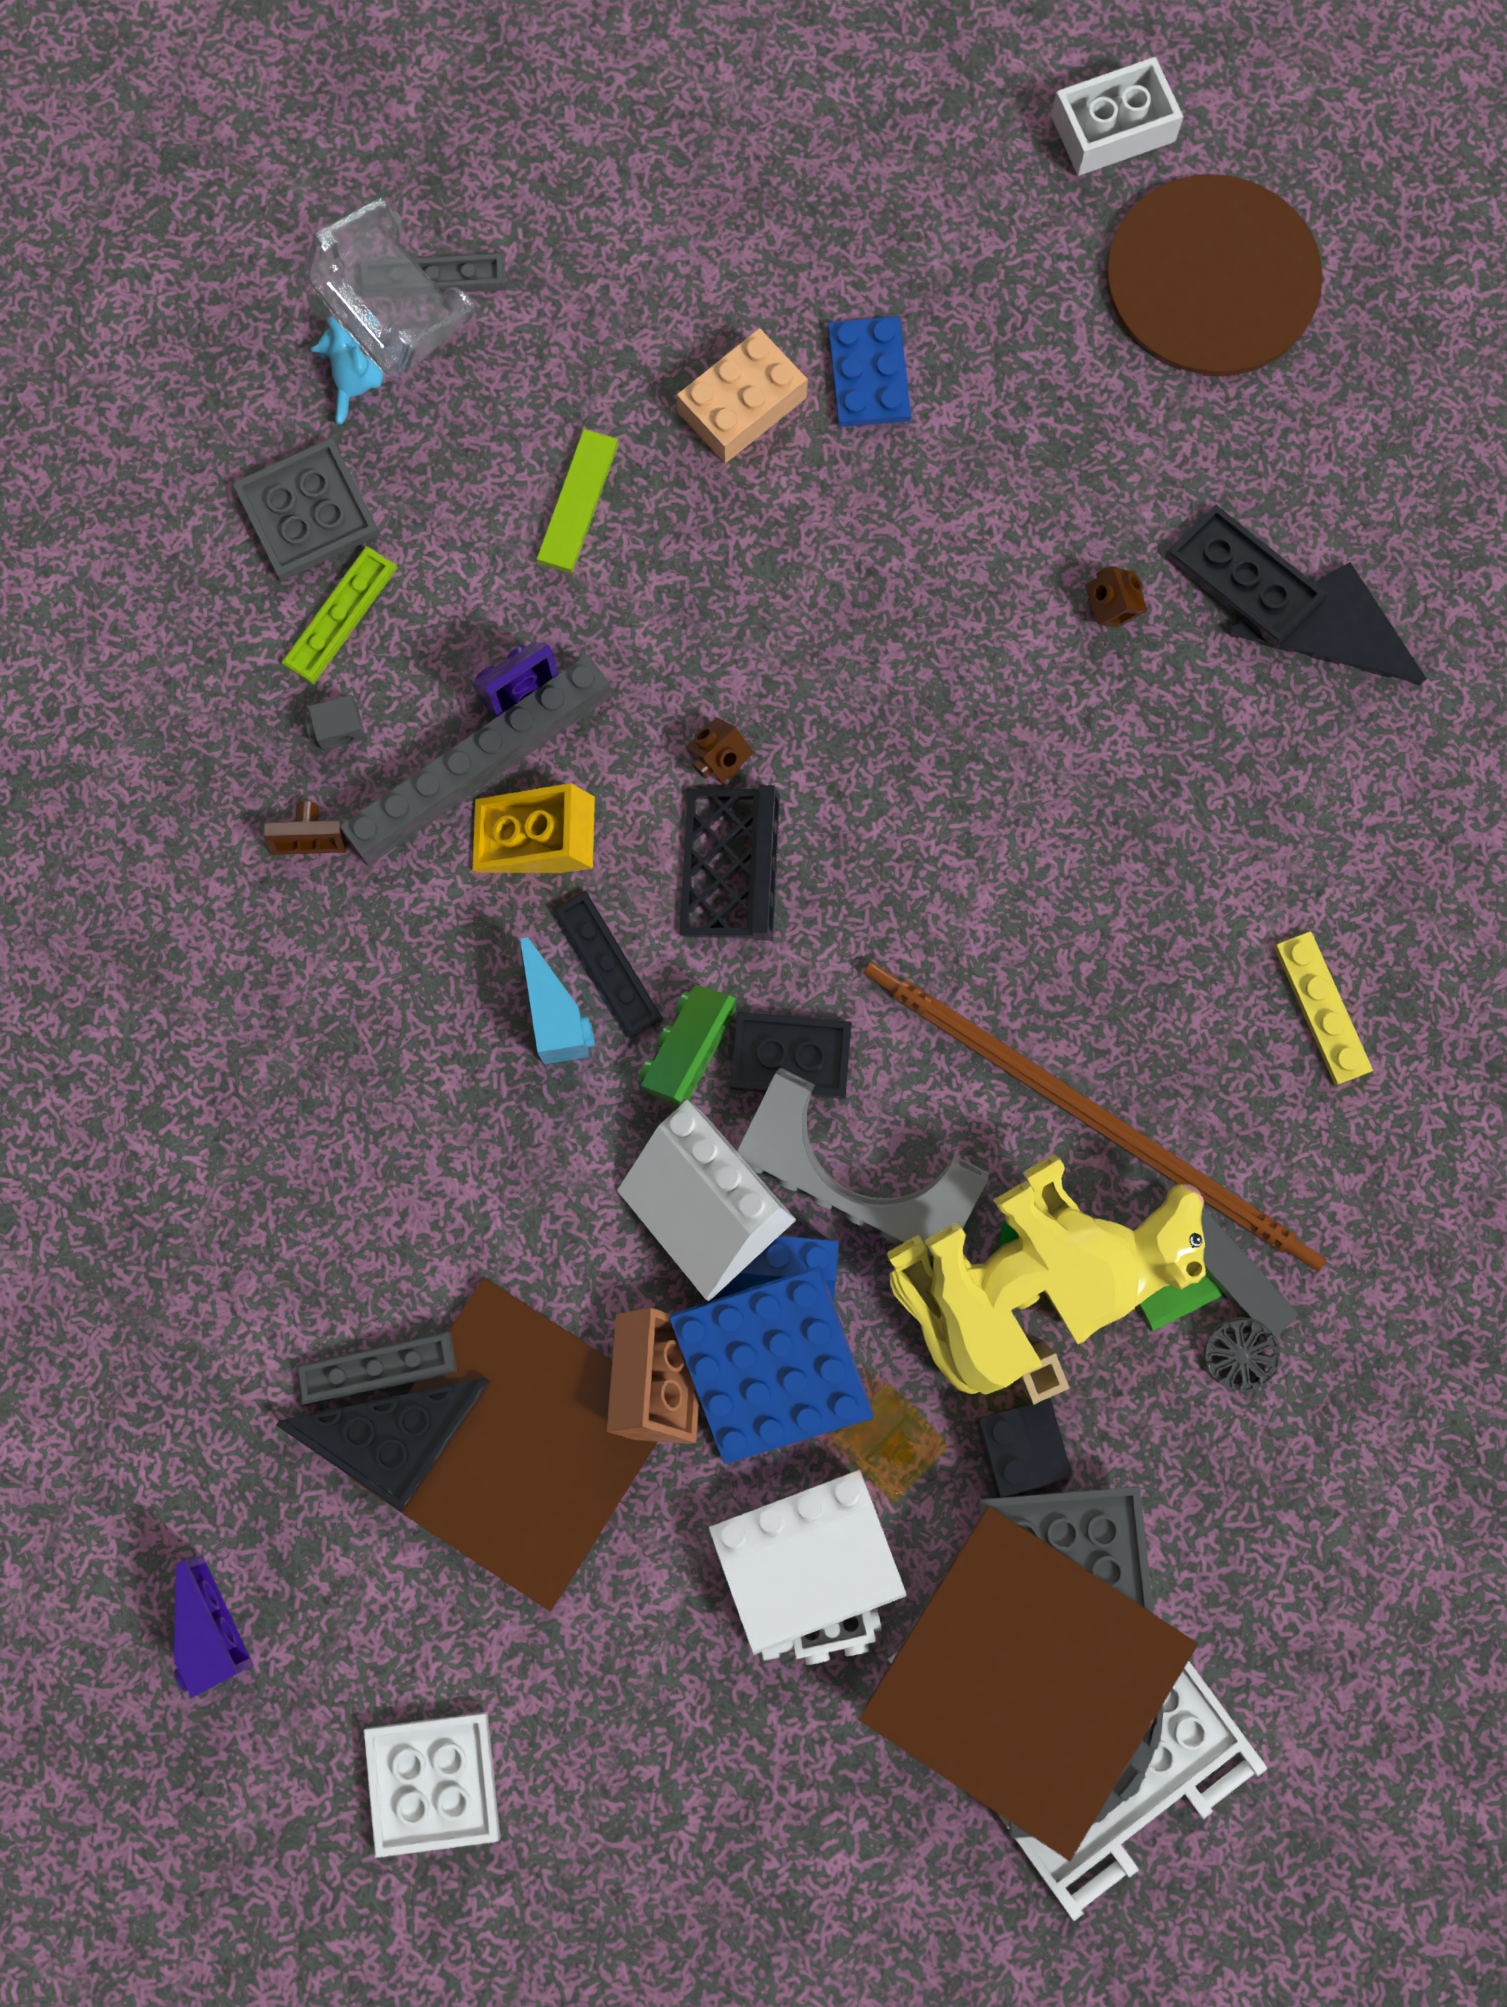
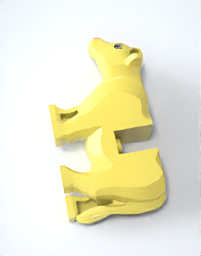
[887,1154,1206,1395]

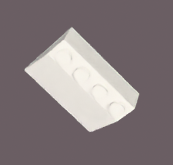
[617,1100,796,1301]
[709,1470,907,1655]

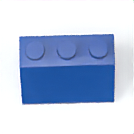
[716,1236,839,1302]

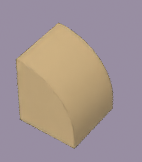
[1019,1341,1070,1404]

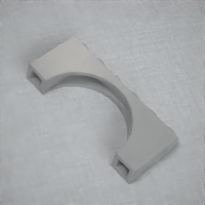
[737,1068,989,1262]

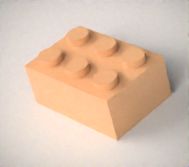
[677,328,808,464]

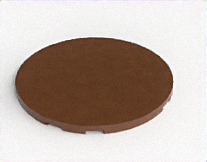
[1107,174,1322,377]

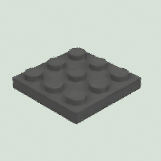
[232,437,380,581]

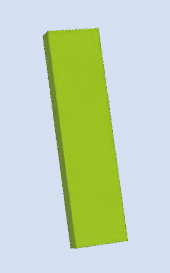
[537,429,619,574]
[281,546,397,685]

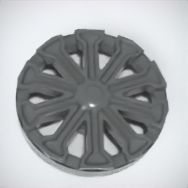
[1204,1317,1280,1392]

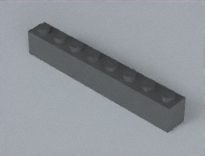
[340,654,612,866]

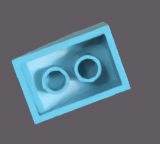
[520,937,595,1064]

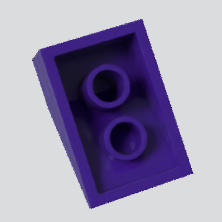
[472,642,558,719]
[174,1556,254,1698]

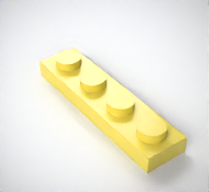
[1274,931,1373,1086]

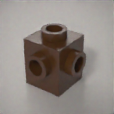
[1085,566,1148,627]
[685,717,754,784]

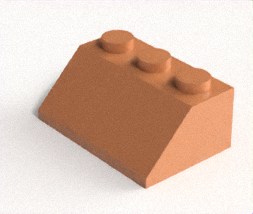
[607,1308,699,1444]

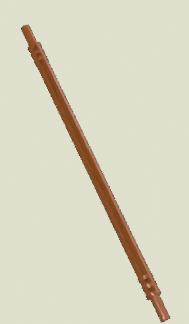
[863,961,1327,1271]

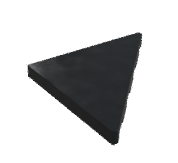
[1228,562,1427,685]
[276,1378,491,1512]

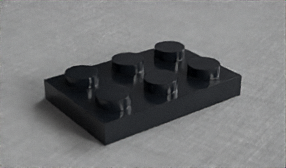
[730,1012,852,1099]

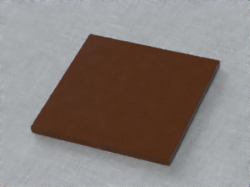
[351,1278,658,1612]
[858,1506,1199,1862]

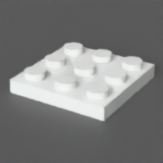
[364,1712,500,1858]

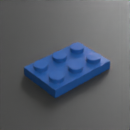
[828,316,911,427]

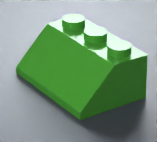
[638,985,736,1109]

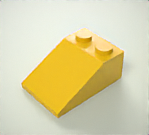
[472,783,595,873]

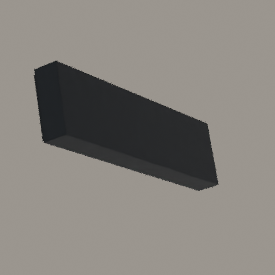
[553,891,663,1039]

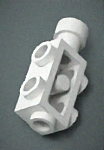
[762,1608,882,1665]

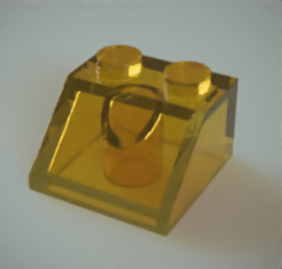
[832,1382,949,1503]

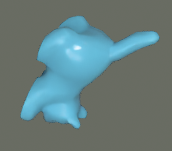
[311,316,384,425]

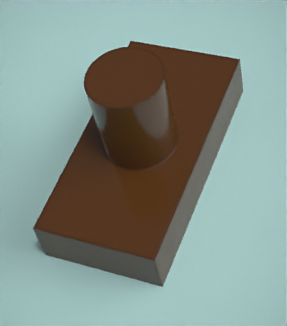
[264,801,347,855]

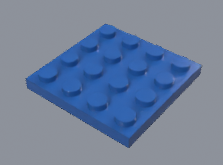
[669,1266,874,1464]

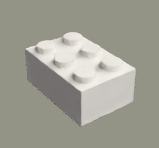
[1051,57,1183,176]

